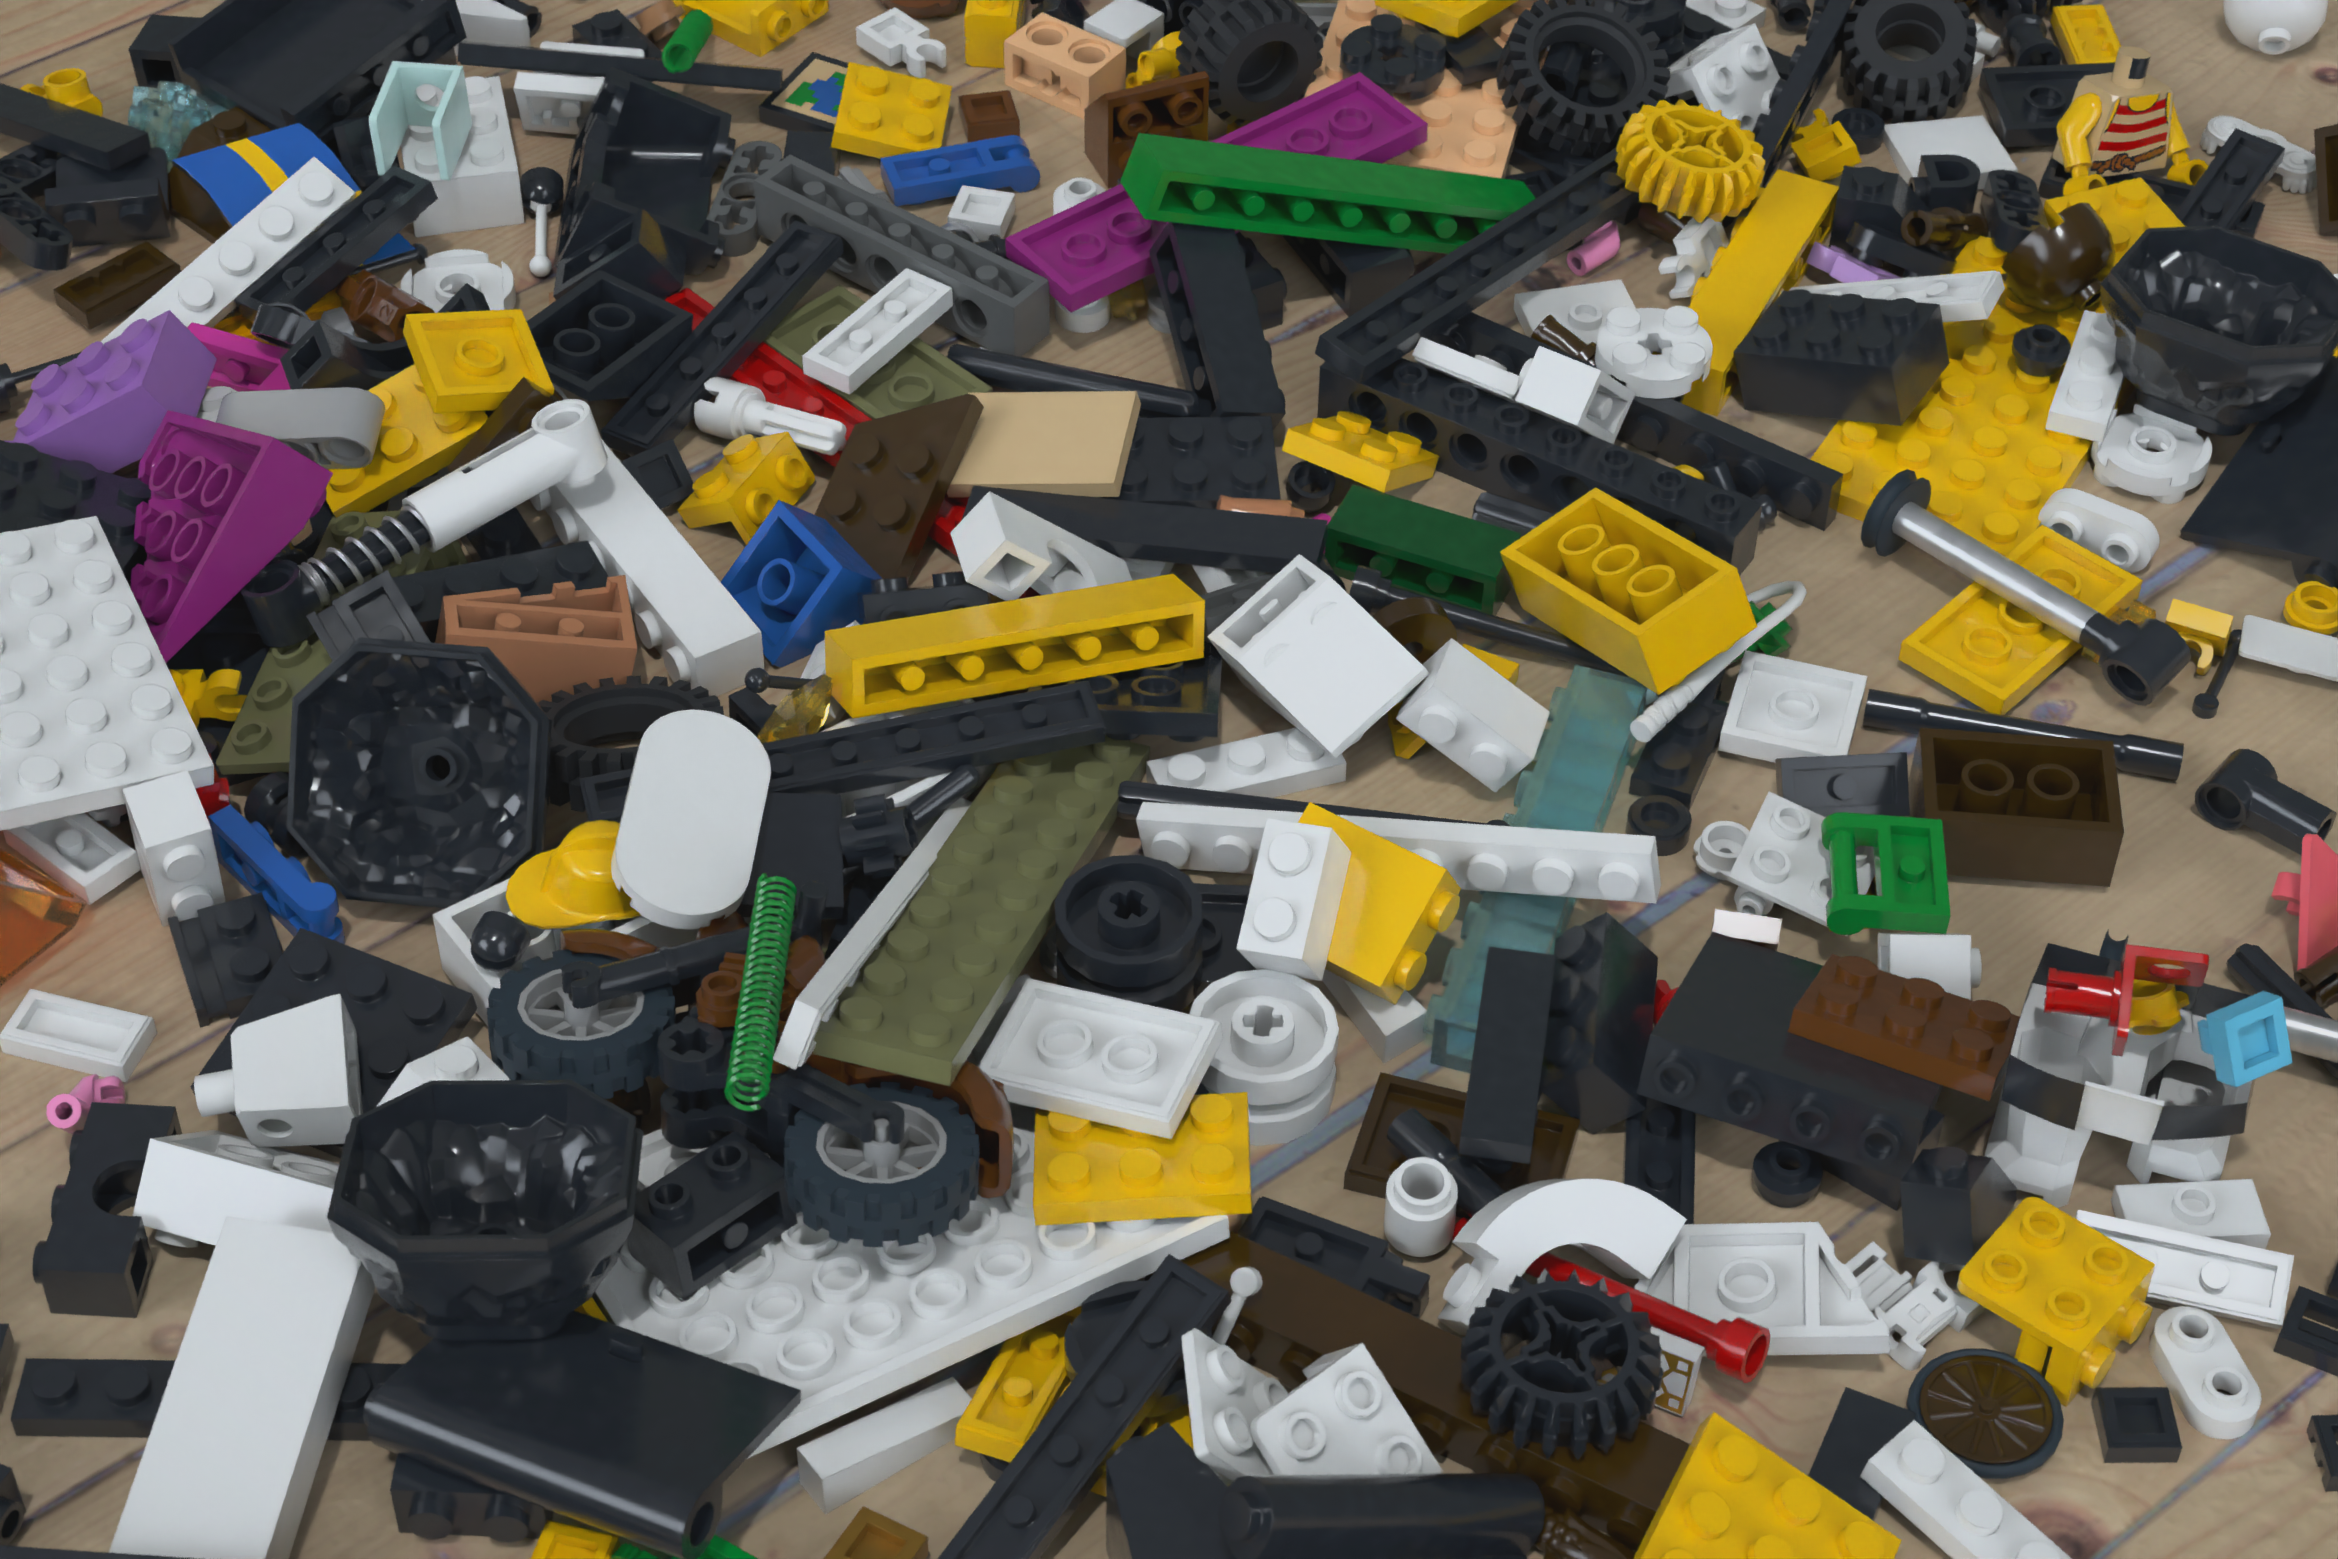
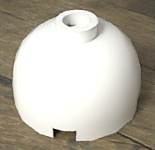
[2224,0,2328,55]

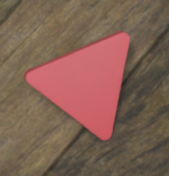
[2271,834,2338,971]

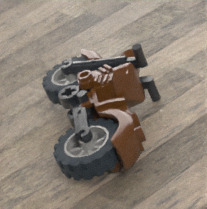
[487,881,1014,1247]

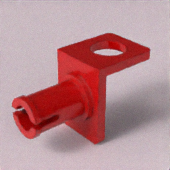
[2044,944,2209,1057]

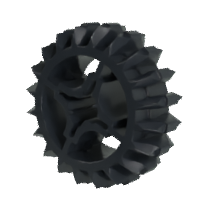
[1460,1268,1663,1460]

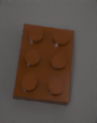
[1788,954,2020,1101]

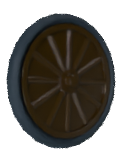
[1907,1349,2064,1479]

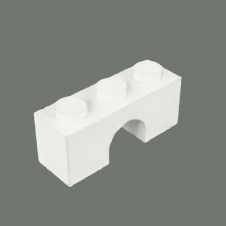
[950,491,1132,601]

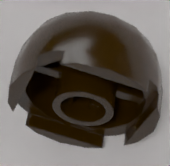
[2001,202,2115,312]

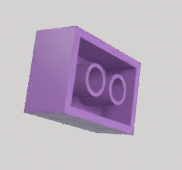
[12,310,217,473]

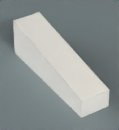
[1322,969,1428,1064]
[797,1377,972,1515]

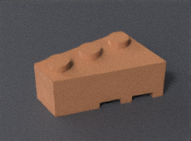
[435,575,637,703]

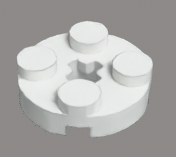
[400,249,516,313]
[1595,306,1713,399]
[2090,404,2212,504]

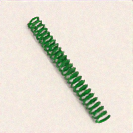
[662,9,713,73]
[725,873,797,1111]

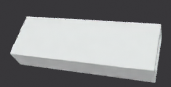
[109,1216,375,1559]

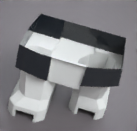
[1985,943,2255,1208]

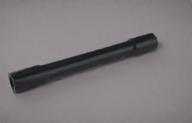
[1863,688,2184,780]

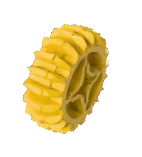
[1615,99,1766,223]

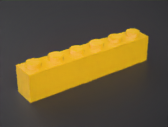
[1652,169,1839,417]
[825,574,1205,718]

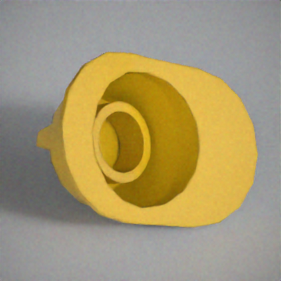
[505,820,641,929]

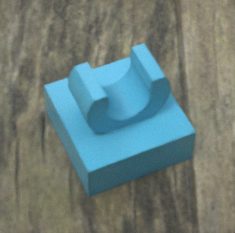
[2197,991,2293,1087]

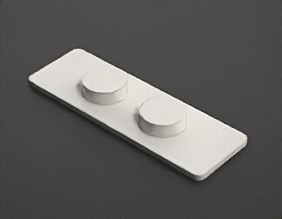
[2238,615,2338,682]

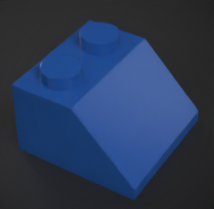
[721,500,882,668]

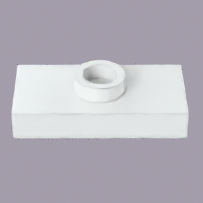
[2111,1179,2271,1249]

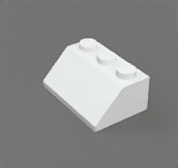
[133,1130,339,1248]

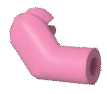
[1567,221,1621,276]
[46,1074,125,1134]

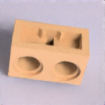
[1004,12,1126,119]

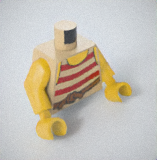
[2052,46,2209,196]

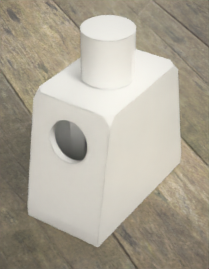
[194,994,363,1147]

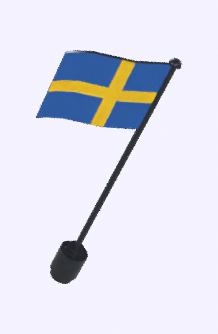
[0,123,428,413]

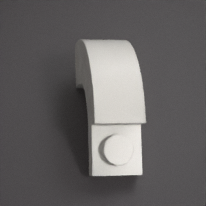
[1437,1179,1687,1335]

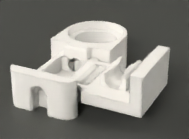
[1845,1241,1986,1371]

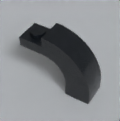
[280,283,490,391]

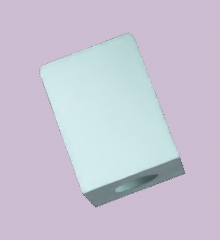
[369,61,472,180]

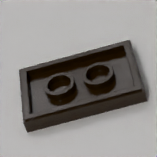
[1344,1072,1580,1219]

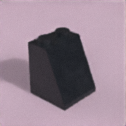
[1106,1422,1236,1559]

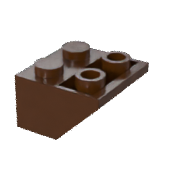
[1084,71,1209,189]

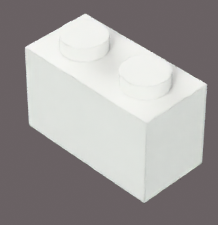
[1515,346,1636,444]
[1396,638,1550,792]
[122,769,226,927]
[1236,818,1351,981]

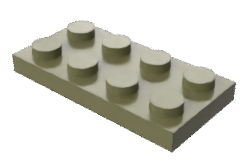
[763,285,993,420]

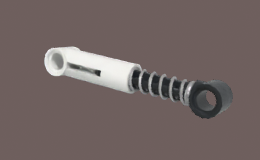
[240,399,608,647]

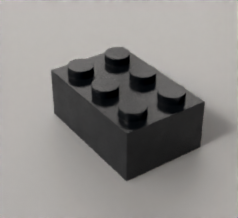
[1733,289,1950,426]

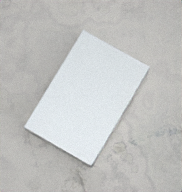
[978,978,1223,1139]

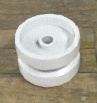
[1190,969,1339,1146]

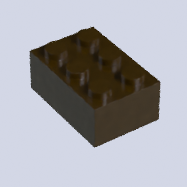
[1908,728,2124,887]

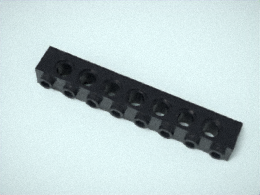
[1317,357,1762,576]

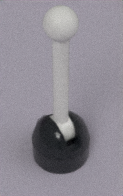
[520,167,564,277]

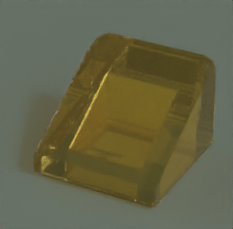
[757,674,833,743]

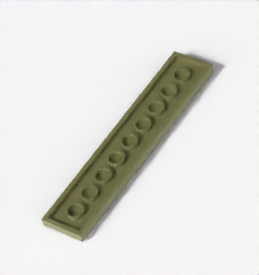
[813,735,1150,1086]

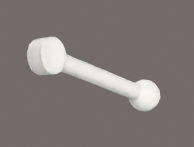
[1212,1267,1262,1345]

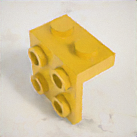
[1957,1197,2155,1407]

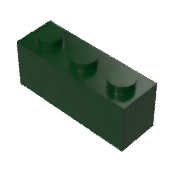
[1325,484,1521,616]

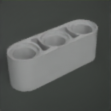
[216,387,386,469]

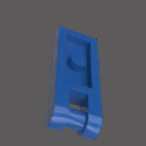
[880,135,1041,206]
[208,804,345,944]

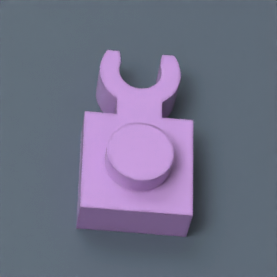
[1806,242,1900,283]

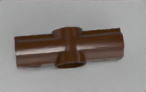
[335,269,435,342]

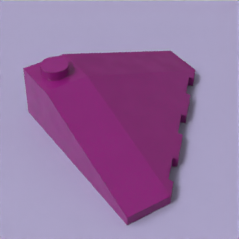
[131,410,333,663]

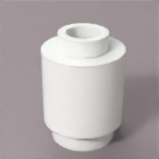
[1384,1157,1458,1257]

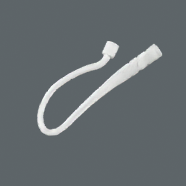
[1626,581,1807,742]

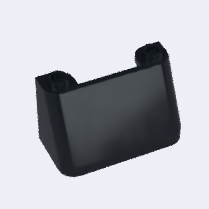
[554,67,736,275]

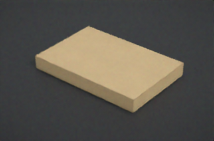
[947,391,1141,497]

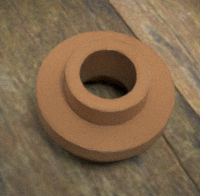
[635,0,686,42]

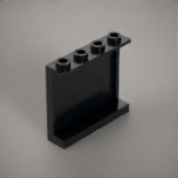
[168,0,467,144]
[1637,932,1943,1179]

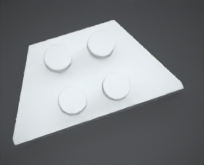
[1634,1222,1890,1356]

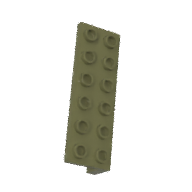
[216,510,468,775]

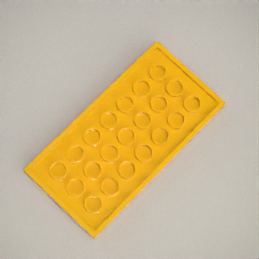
[1810,236,2135,556]

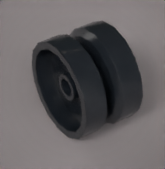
[1055,855,1203,1012]

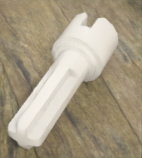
[694,377,847,455]

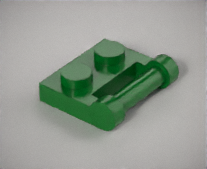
[1821,812,1951,935]

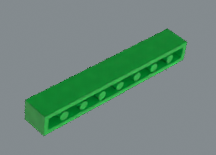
[1120,133,1536,254]

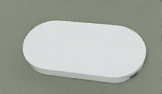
[611,710,771,930]

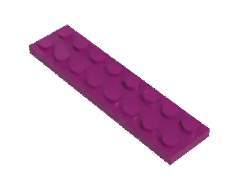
[1005,72,1428,313]

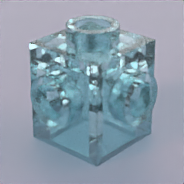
[128,81,212,162]

